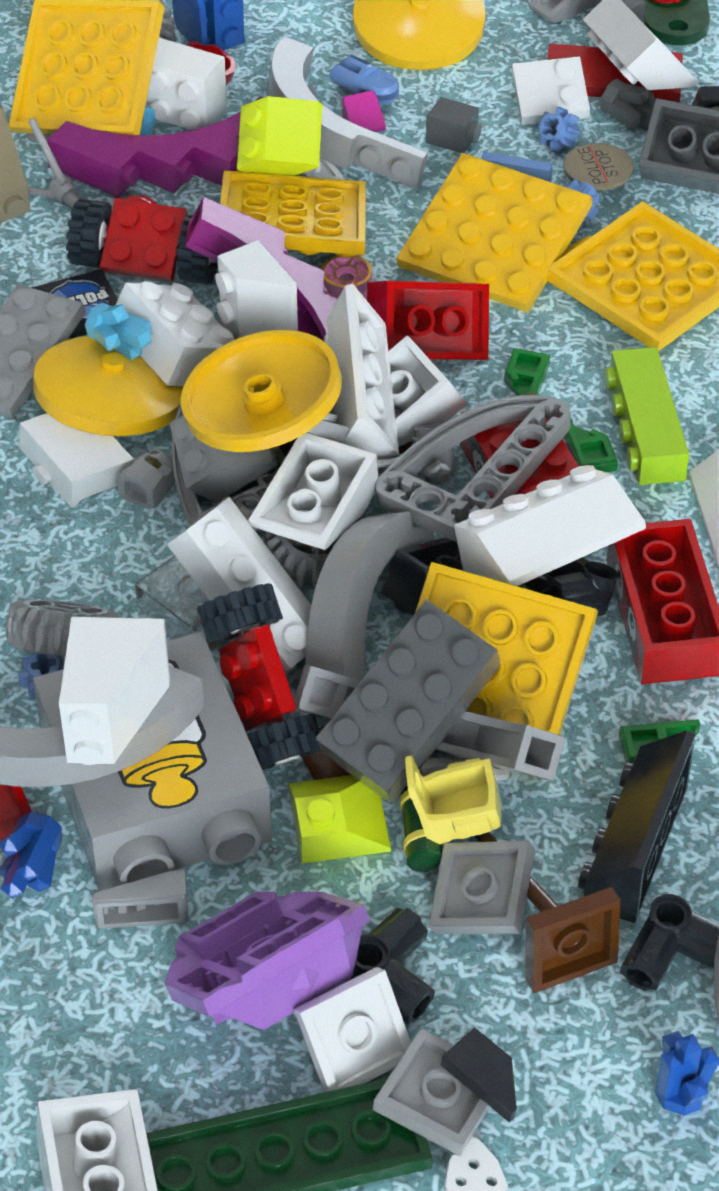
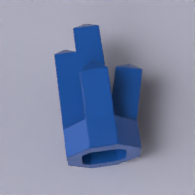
[0,812,62,899]
[655,1031,719,1116]

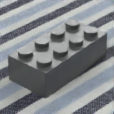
[638,98,719,194]
[315,599,501,804]

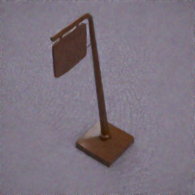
[301,726,621,993]

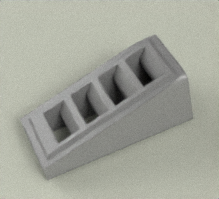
[92,869,188,929]

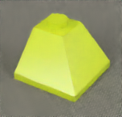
[288,775,391,864]

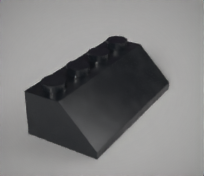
[578,730,696,923]

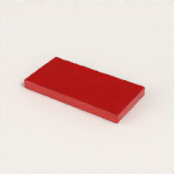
[547,44,683,103]

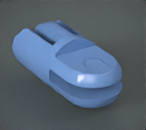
[329,54,399,105]

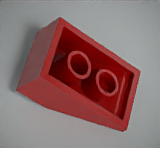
[367,281,490,360]

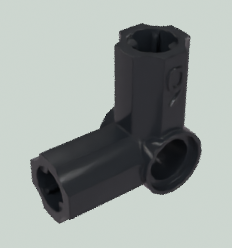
[538,557,619,616]
[620,894,719,991]
[346,907,435,1024]

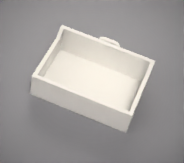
[20,413,134,508]

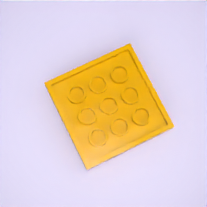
[9,0,165,136]
[396,153,592,313]
[220,170,366,258]
[546,201,719,351]
[415,562,598,735]

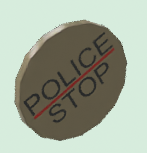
[563,143,634,190]

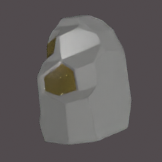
[117,450,175,509]

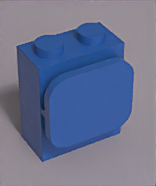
[172,0,245,51]

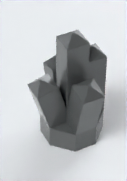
[600,79,655,131]

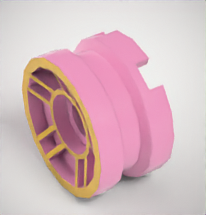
[321,255,372,300]

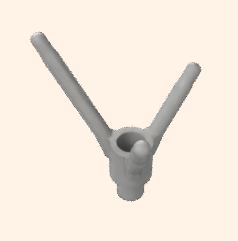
[28,118,80,210]

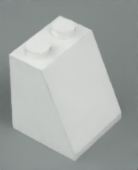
[59,617,170,765]

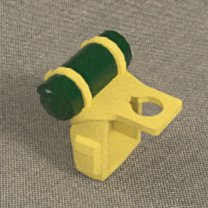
[399,755,502,873]

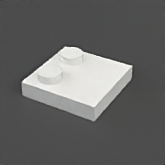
[512,56,590,125]
[294,967,411,1092]

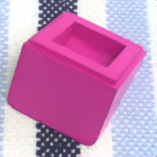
[342,91,386,132]

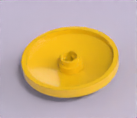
[353,0,486,70]
[181,330,342,452]
[33,336,184,436]

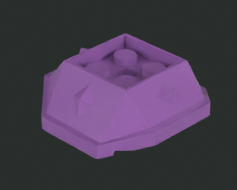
[165,892,370,1030]

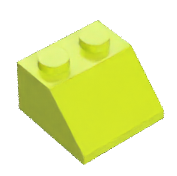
[237,96,323,176]

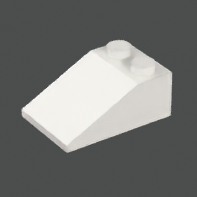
[329,335,467,447]
[248,432,378,550]

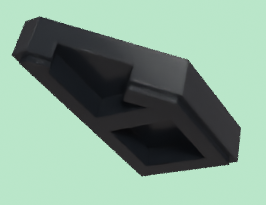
[440,1027,517,1122]

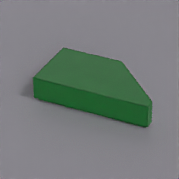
[504,348,551,396]
[564,419,618,472]
[619,719,700,763]

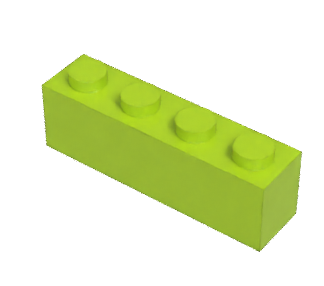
[604,347,689,485]

